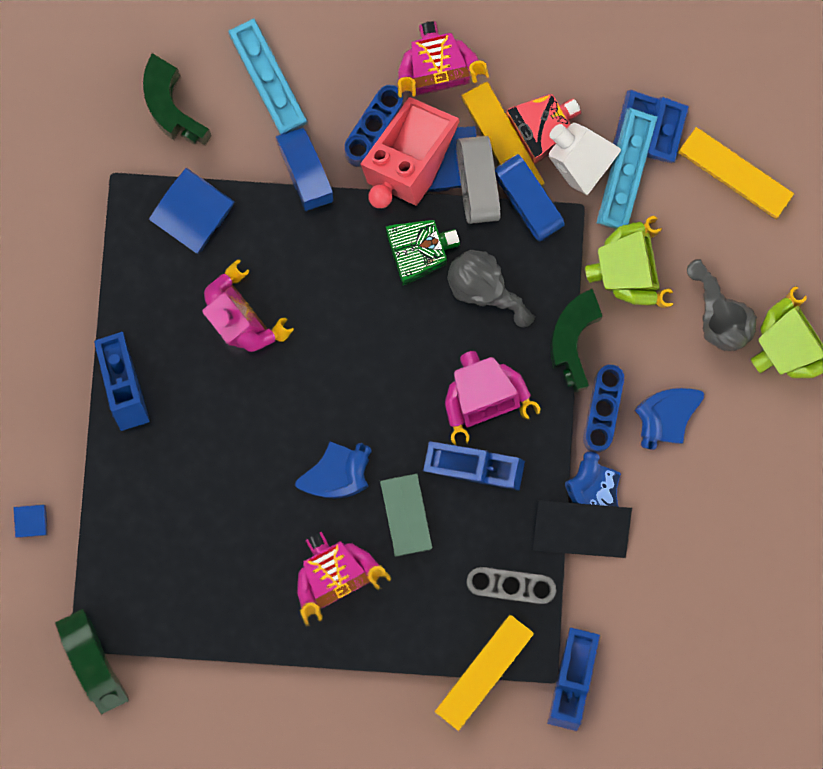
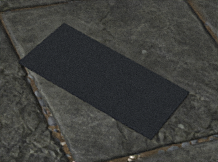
[532,500,632,558]

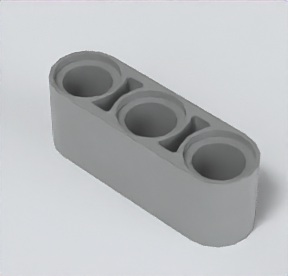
[456,136,500,224]
[466,567,556,604]

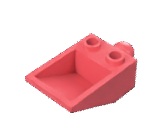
[361,97,460,209]

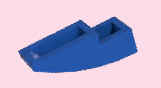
[276,127,333,211]
[423,441,525,491]
[547,627,600,731]

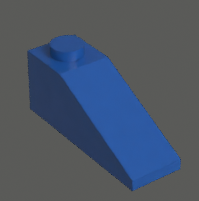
[94,332,150,431]

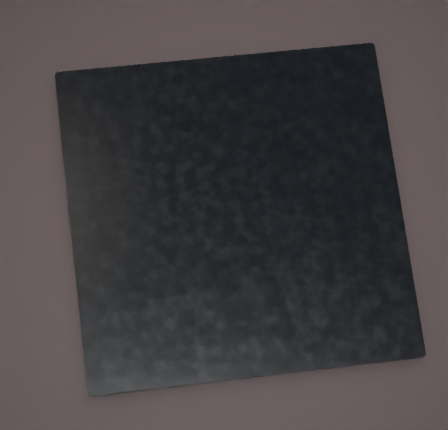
[72,173,585,684]

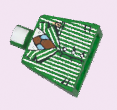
[386,220,460,286]

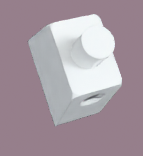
[549,122,621,195]

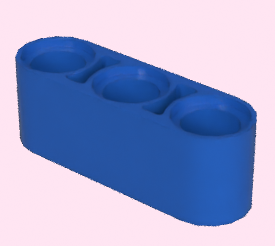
[344,85,403,167]
[495,154,565,242]
[583,364,624,453]

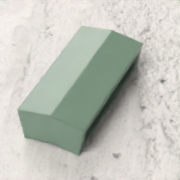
[380,474,432,556]

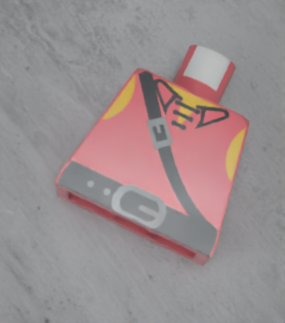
[506,94,581,164]

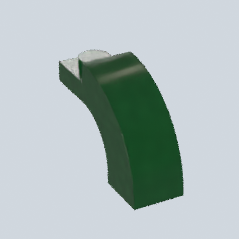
[143,53,211,145]
[550,288,603,393]
[55,609,129,714]

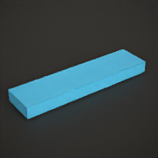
[228,18,308,135]
[596,108,657,229]

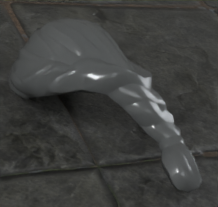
[447,250,535,327]
[687,259,757,351]

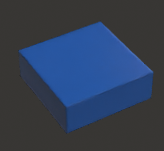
[14,505,48,538]

